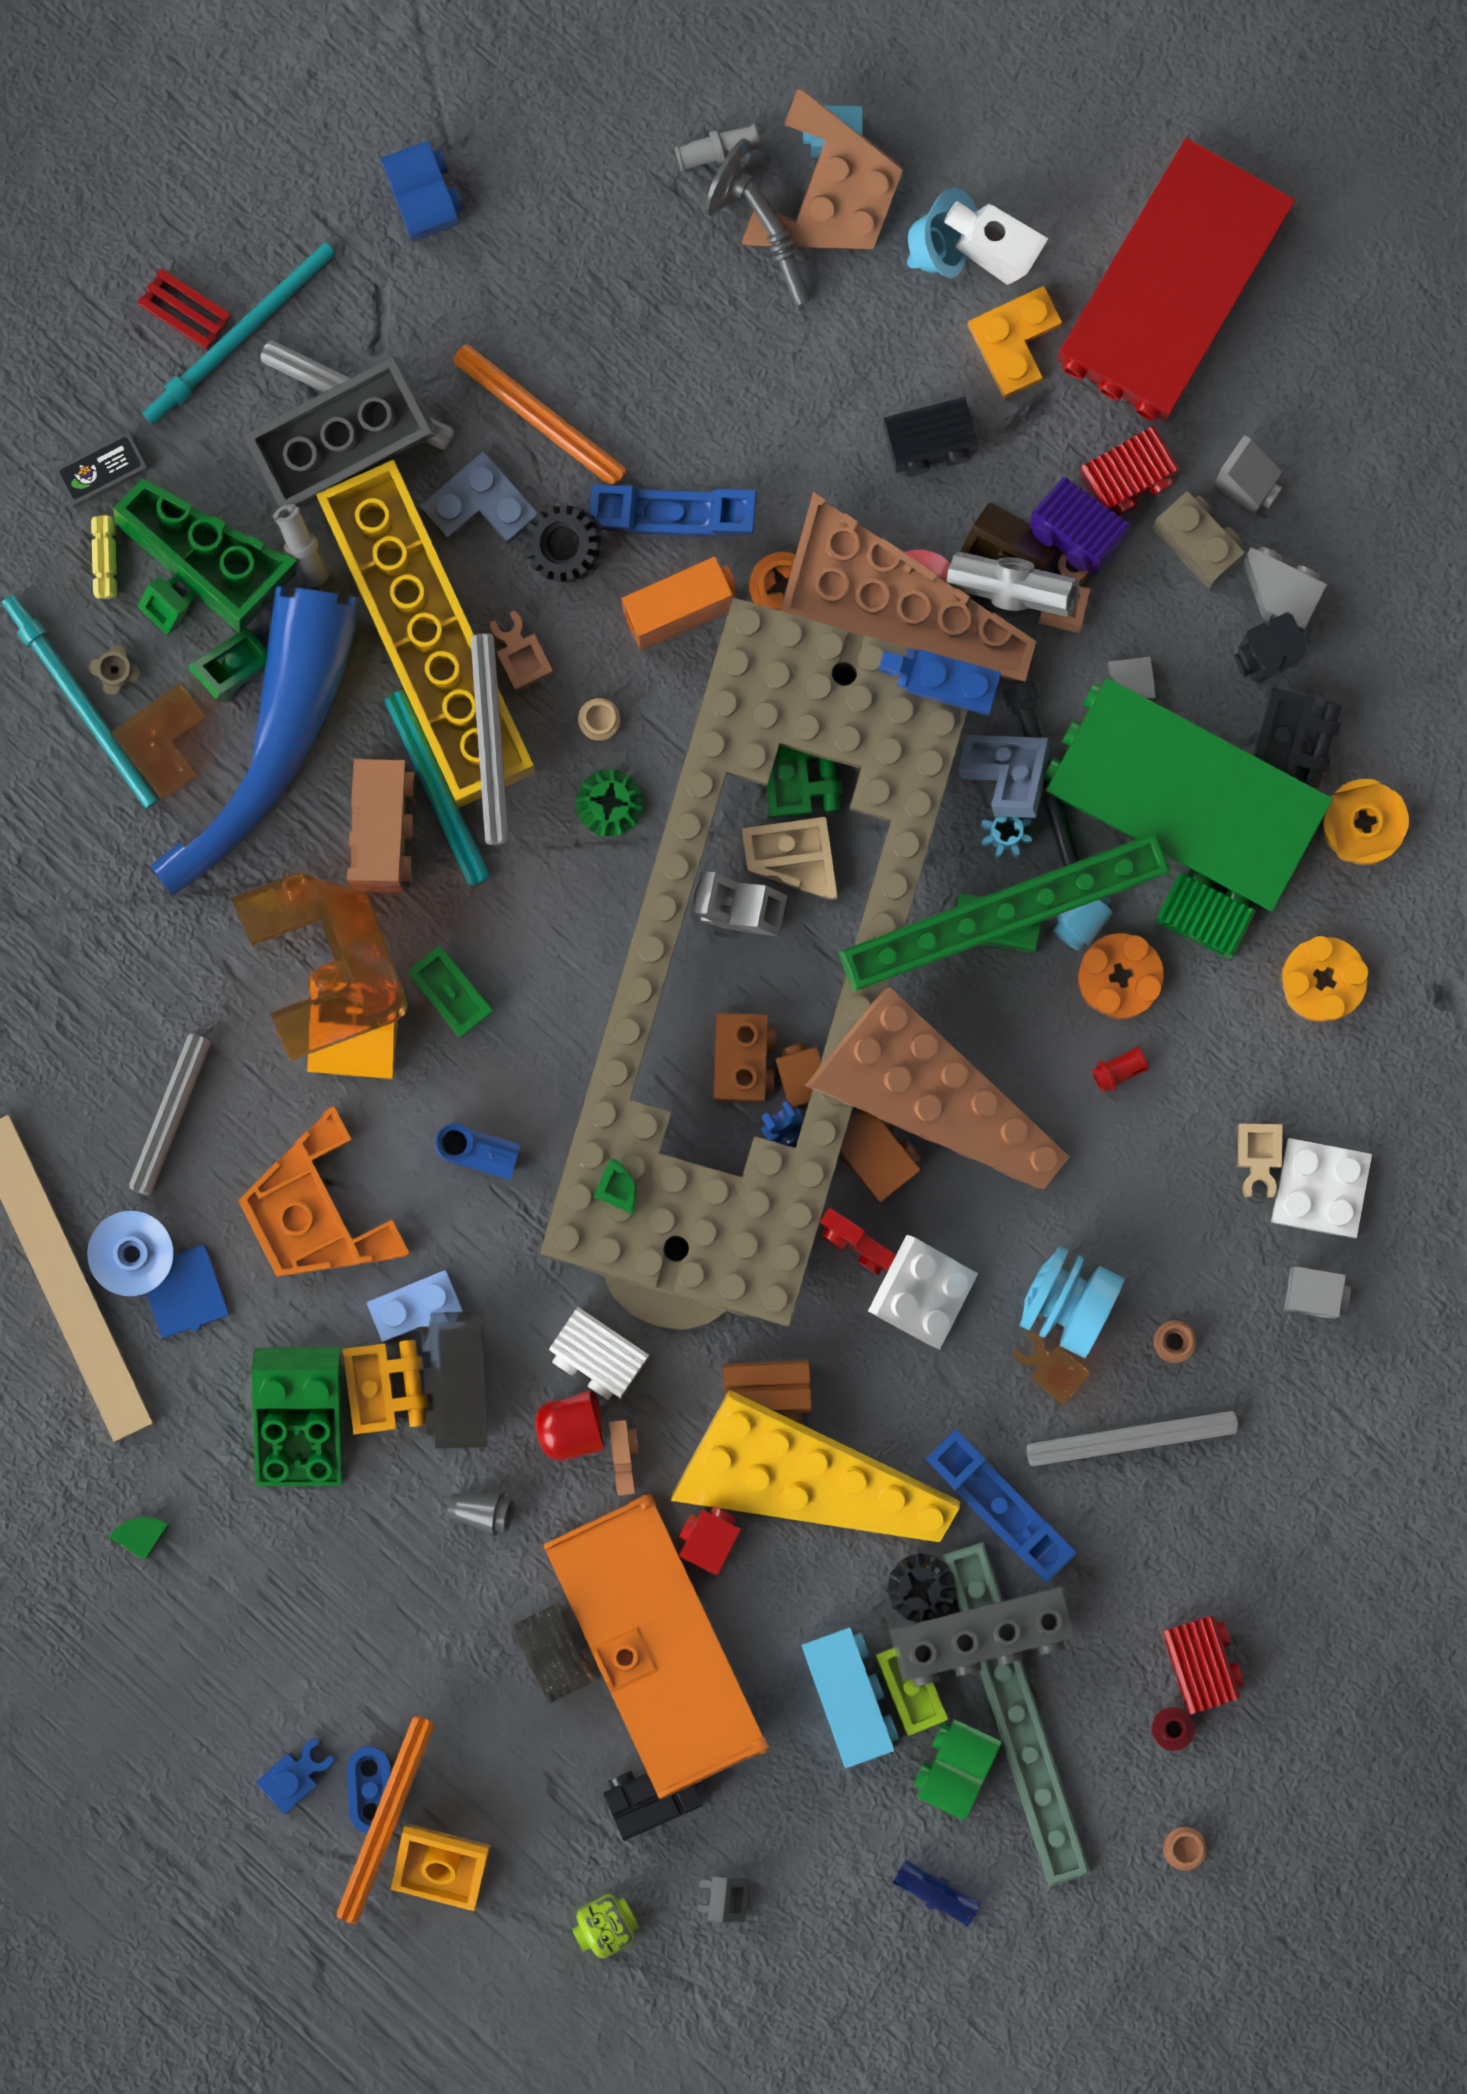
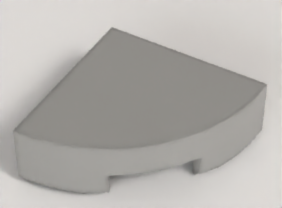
[1107,657,1156,701]

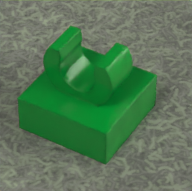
[137,576,195,635]

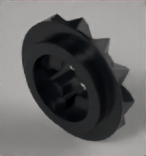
[887,1554,956,1622]

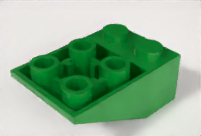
[251,1347,342,1486]

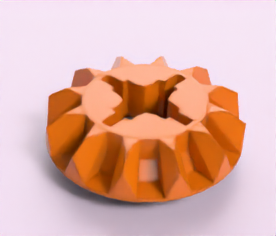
[749,552,796,611]

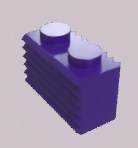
[1029,477,1131,576]

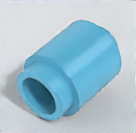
[1052,896,1113,951]

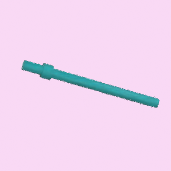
[142,242,336,425]
[1,593,160,809]

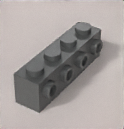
[890,1587,1074,1687]

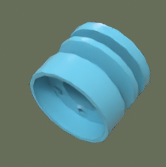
[1019,1246,1125,1358]

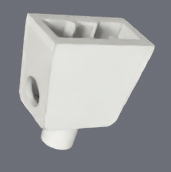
[944,201,1048,285]

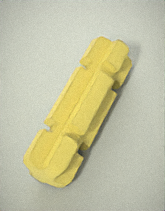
[91,515,117,599]

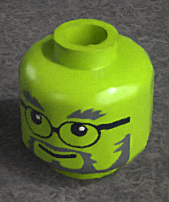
[572,1893,640,1959]

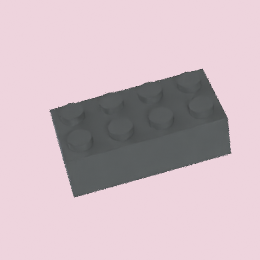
[243,356,438,508]

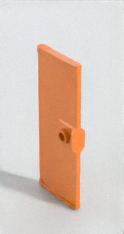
[543,1493,770,1800]

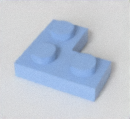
[366,1270,478,1366]

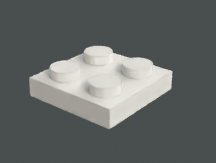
[1271,1138,1372,1239]
[868,1235,978,1350]

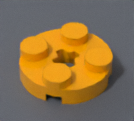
[1322,779,1409,865]
[1282,936,1368,1022]

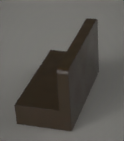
[960,503,1059,572]

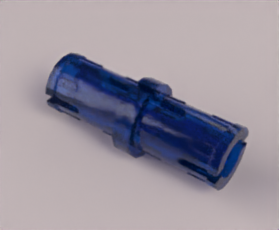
[892,1859,981,1927]

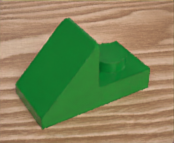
[188,627,267,703]

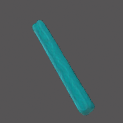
[385,690,489,886]

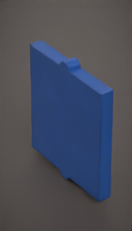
[147,1244,229,1339]

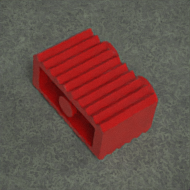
[1079,426,1180,517]
[1161,1615,1244,1714]

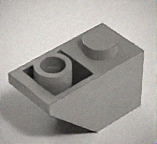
[1243,547,1327,633]

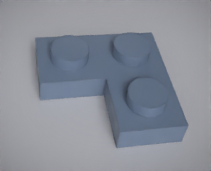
[420,452,538,544]
[958,735,1051,818]

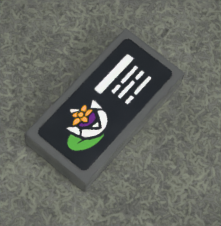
[53,431,149,509]

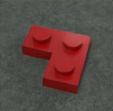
[818,1208,896,1276]

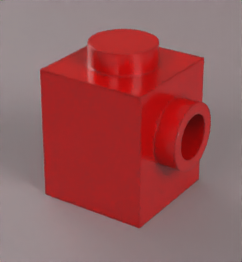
[679,1506,741,1576]

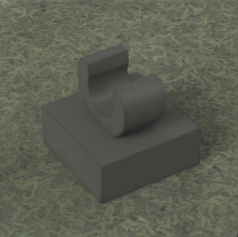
[697,1876,749,1922]

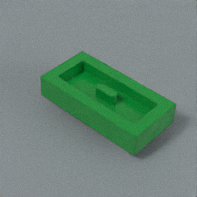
[406,945,493,1039]

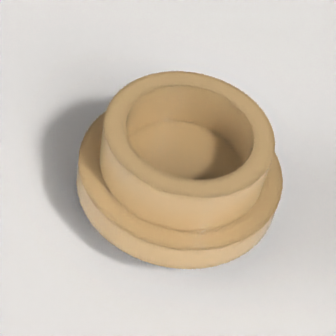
[578,698,621,741]

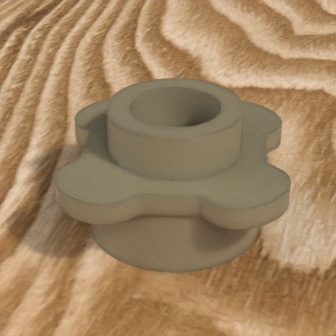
[89,645,140,696]

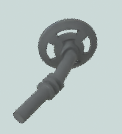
[704,138,810,306]

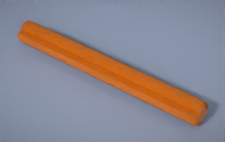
[453,344,626,485]
[337,1716,434,1924]

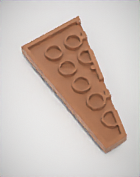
[780,492,1036,684]
[805,988,1070,1189]

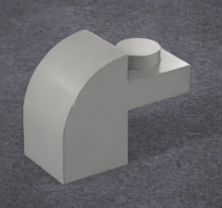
[692,871,787,937]

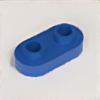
[347,1746,392,1834]

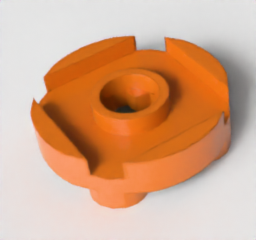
[1078,933,1164,1020]

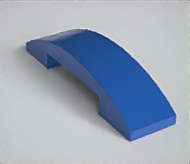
[589,485,758,537]
[925,1429,1077,1583]

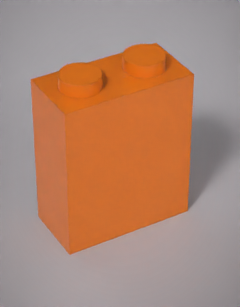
[621,556,737,651]

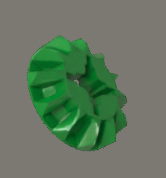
[576,769,643,837]

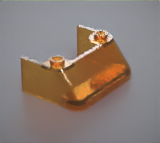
[231,873,407,1061]

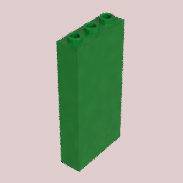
[1044,677,1333,912]

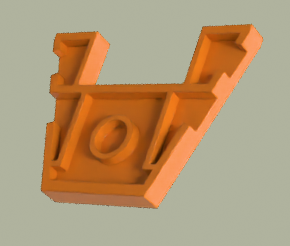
[238,1106,411,1277]

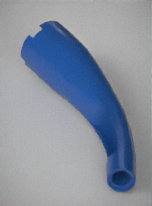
[150,587,360,896]

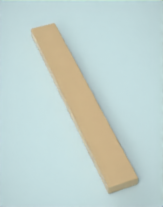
[0,1115,154,1442]

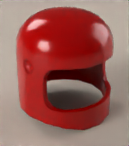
[535,1389,605,1461]

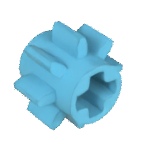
[981,816,1032,858]

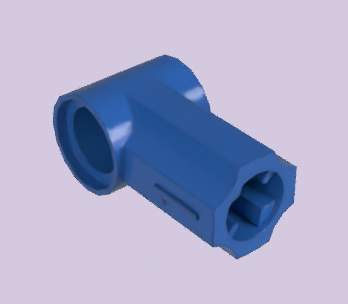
[435,1123,521,1180]

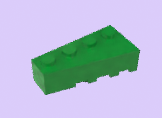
[113,478,297,633]

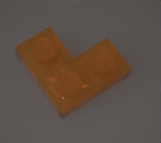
[111,683,205,802]

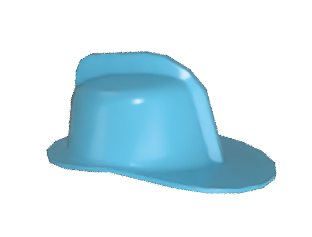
[907,188,978,279]

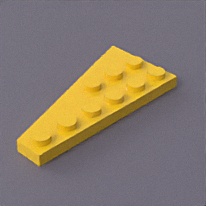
[671,1390,960,1542]

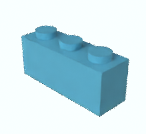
[801,1627,899,1769]

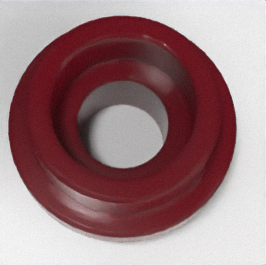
[1151,1707,1195,1751]

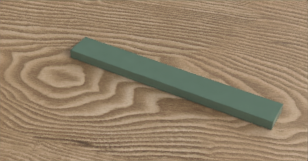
[942,1542,1091,1887]

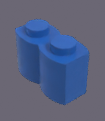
[381,141,463,242]

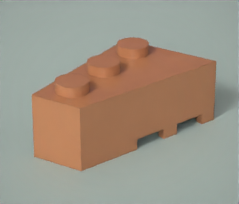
[347,759,415,892]

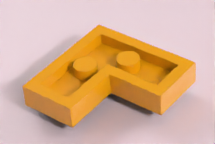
[967,286,1062,399]

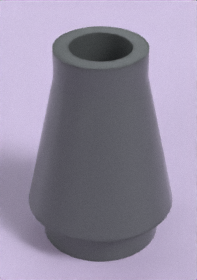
[447,1493,513,1536]

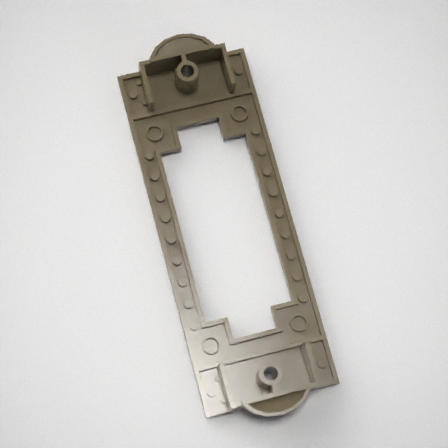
[539,597,968,1330]

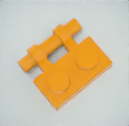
[343,1340,429,1435]

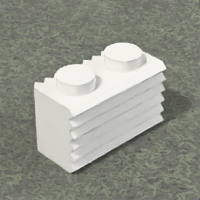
[549,1307,649,1401]

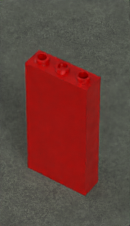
[1057,137,1295,423]

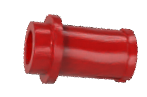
[1091,1046,1149,1092]

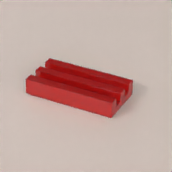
[137,268,231,351]

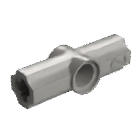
[947,552,1080,617]

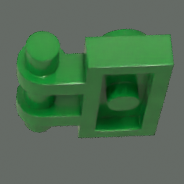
[766,746,844,819]

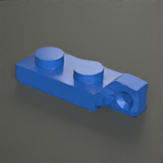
[879,648,1001,715]

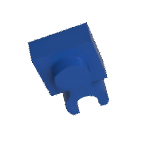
[761,1101,804,1148]
[256,1738,335,1815]

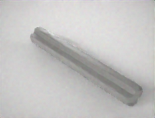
[129,1033,210,1196]

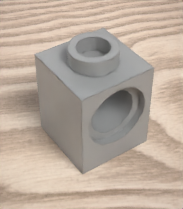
[1283,1266,1351,1319]

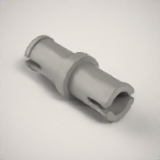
[674,122,761,172]
[273,504,329,587]

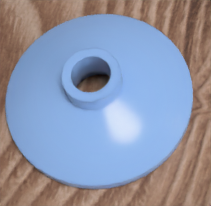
[87,1211,174,1297]

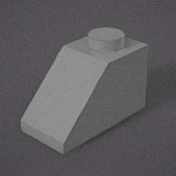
[1213,435,1282,515]

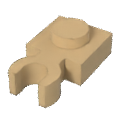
[1238,1124,1282,1198]

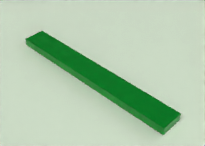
[838,832,1171,992]

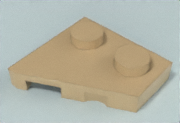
[742,817,837,900]

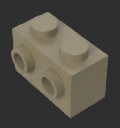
[1152,491,1245,590]

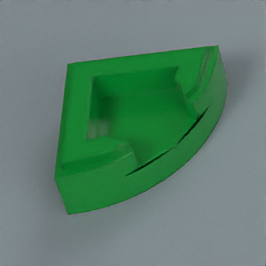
[593,1157,637,1215]
[109,1517,169,1560]

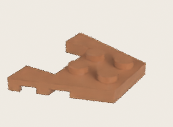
[742,87,903,249]

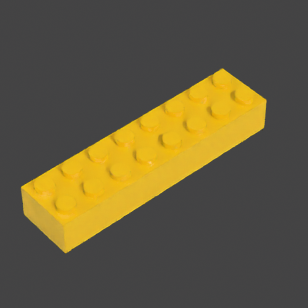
[316,459,535,808]

